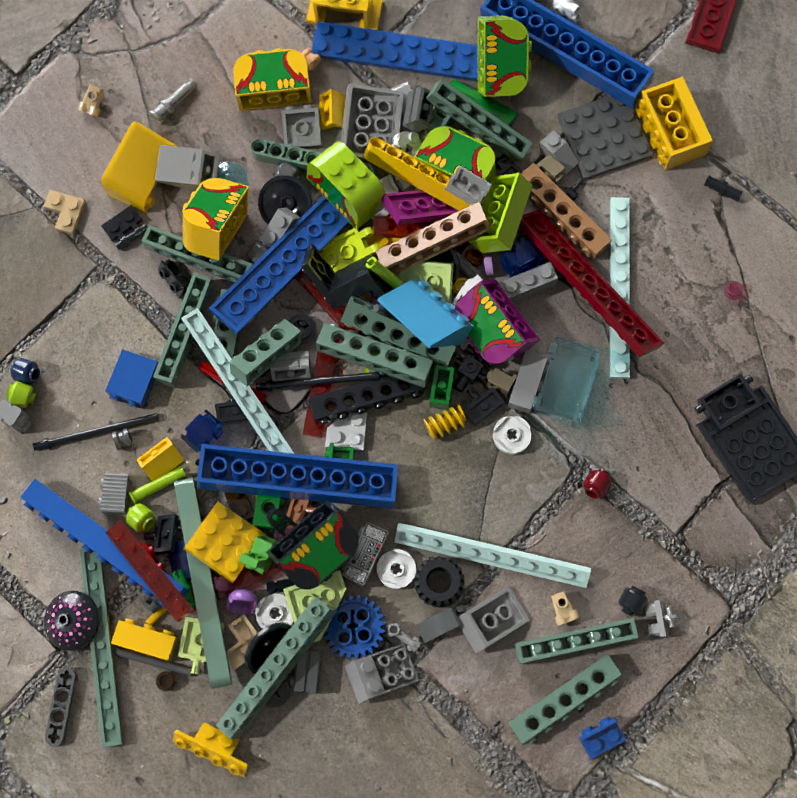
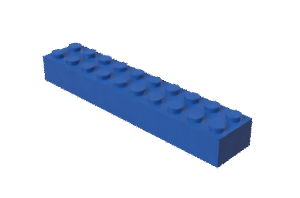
[480,0,655,109]
[197,444,398,509]

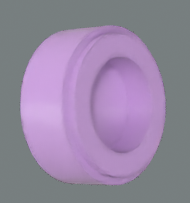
[484,257,494,276]

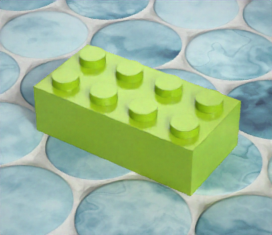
[469,173,533,253]

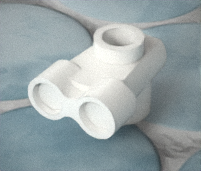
[553,0,580,23]

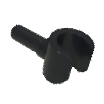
[566,178,584,201]

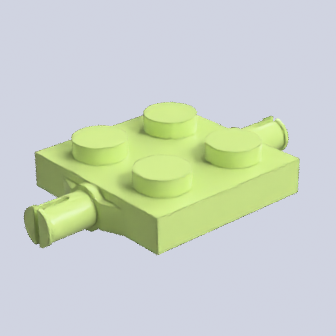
[178,617,225,675]

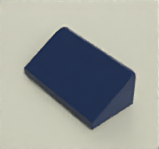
[169,540,191,581]

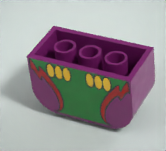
[455,280,540,364]

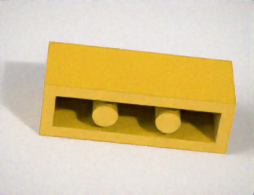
[111,618,178,661]

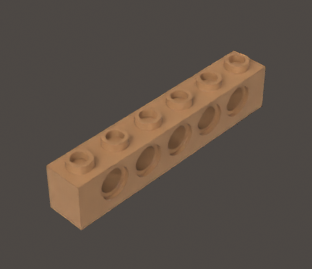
[521,163,612,260]
[376,202,492,275]

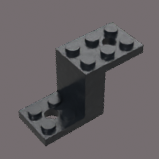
[301,244,394,309]

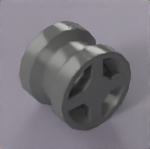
[112,428,133,451]

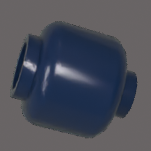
[10,358,40,385]

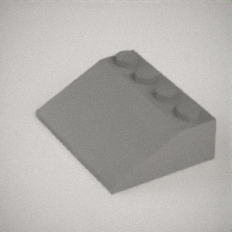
[341,83,404,163]

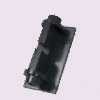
[158,259,190,299]

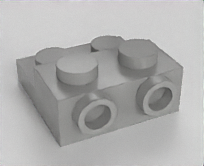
[281,105,321,147]

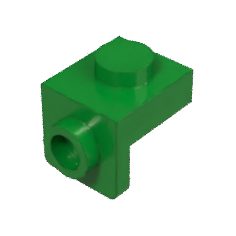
[325,443,355,460]

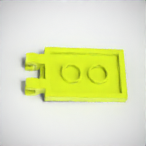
[321,226,381,272]

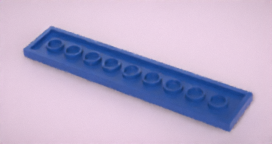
[312,21,478,82]
[209,196,350,335]

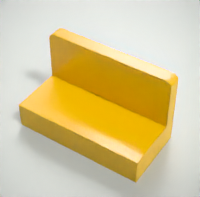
[319,89,346,131]
[136,437,184,481]

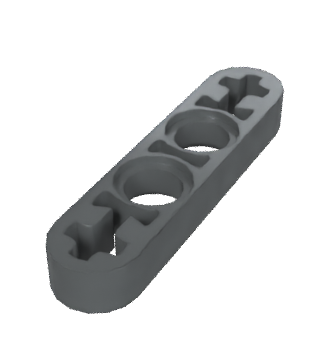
[45,667,77,746]

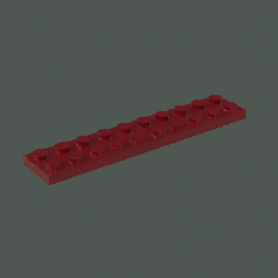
[519,210,664,357]

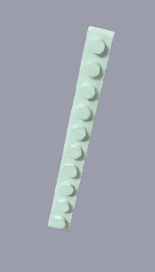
[610,197,630,379]
[181,308,294,454]
[394,523,591,588]

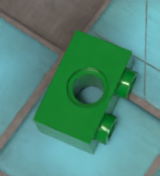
[430,365,455,410]
[252,495,286,531]

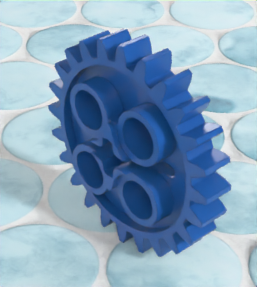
[324,595,387,660]

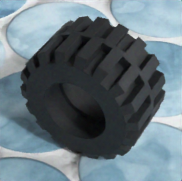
[414,556,464,608]

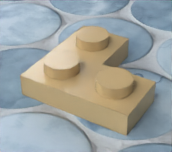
[43,190,86,235]
[227,614,258,670]

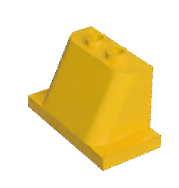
[307,0,383,30]

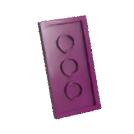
[381,190,459,225]

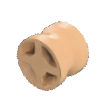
[301,48,321,71]

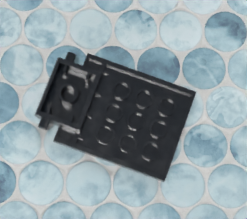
[694,374,797,504]

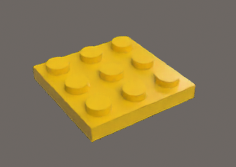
[184,502,266,583]

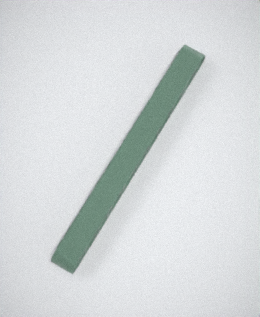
[174,477,232,689]

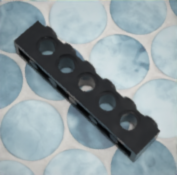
[308,375,426,425]

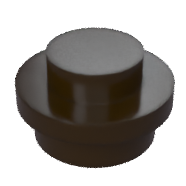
[156,671,176,691]

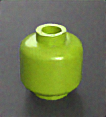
[6,381,36,408]
[126,503,155,533]

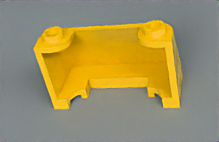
[101,121,178,212]

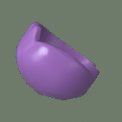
[226,589,258,615]

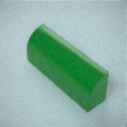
[450,79,519,127]

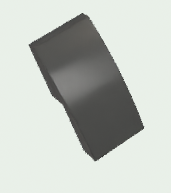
[416,607,461,643]

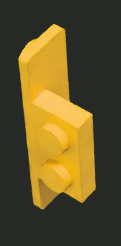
[173,722,248,777]

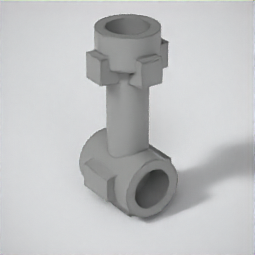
[386,622,421,652]

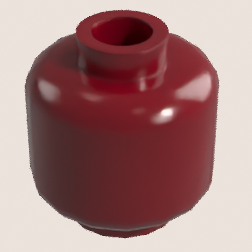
[583,469,612,499]

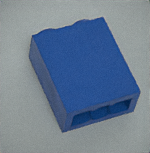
[105,349,158,408]

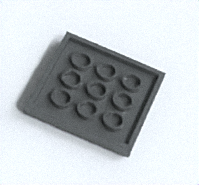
[557,96,653,180]

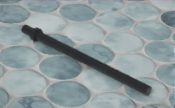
[256,372,380,392]
[33,413,158,451]

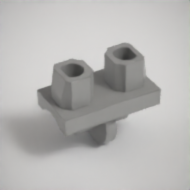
[645,600,680,637]

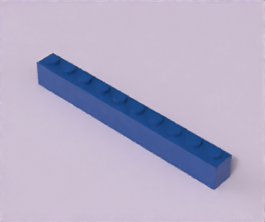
[20,479,189,610]

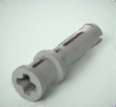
[149,78,198,124]

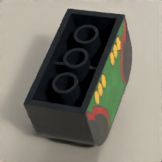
[266,500,359,590]

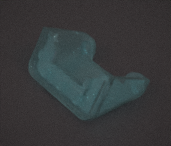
[532,337,601,429]

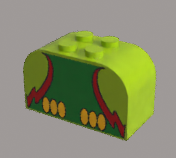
[478,16,532,97]
[414,126,496,182]
[307,141,386,230]

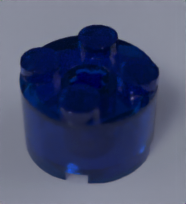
[499,237,543,278]
[180,409,224,453]

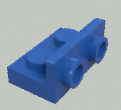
[578,716,626,759]

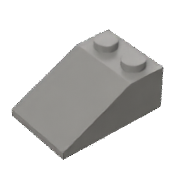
[458,586,529,653]

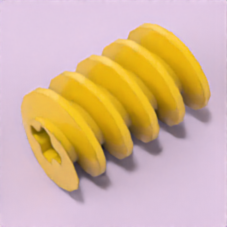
[423,404,466,441]

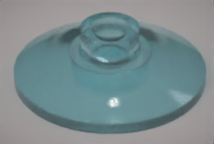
[216,162,247,186]

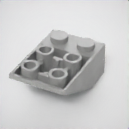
[155,145,220,191]
[345,643,419,704]

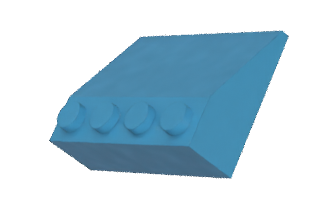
[377,279,473,348]

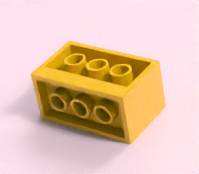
[636,76,713,170]

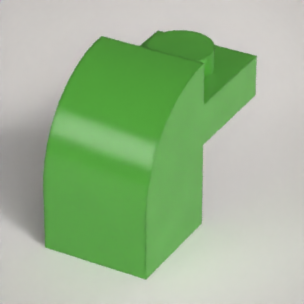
[239,535,278,574]

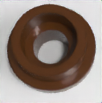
[465,248,483,266]

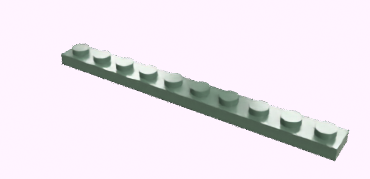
[80,548,123,748]

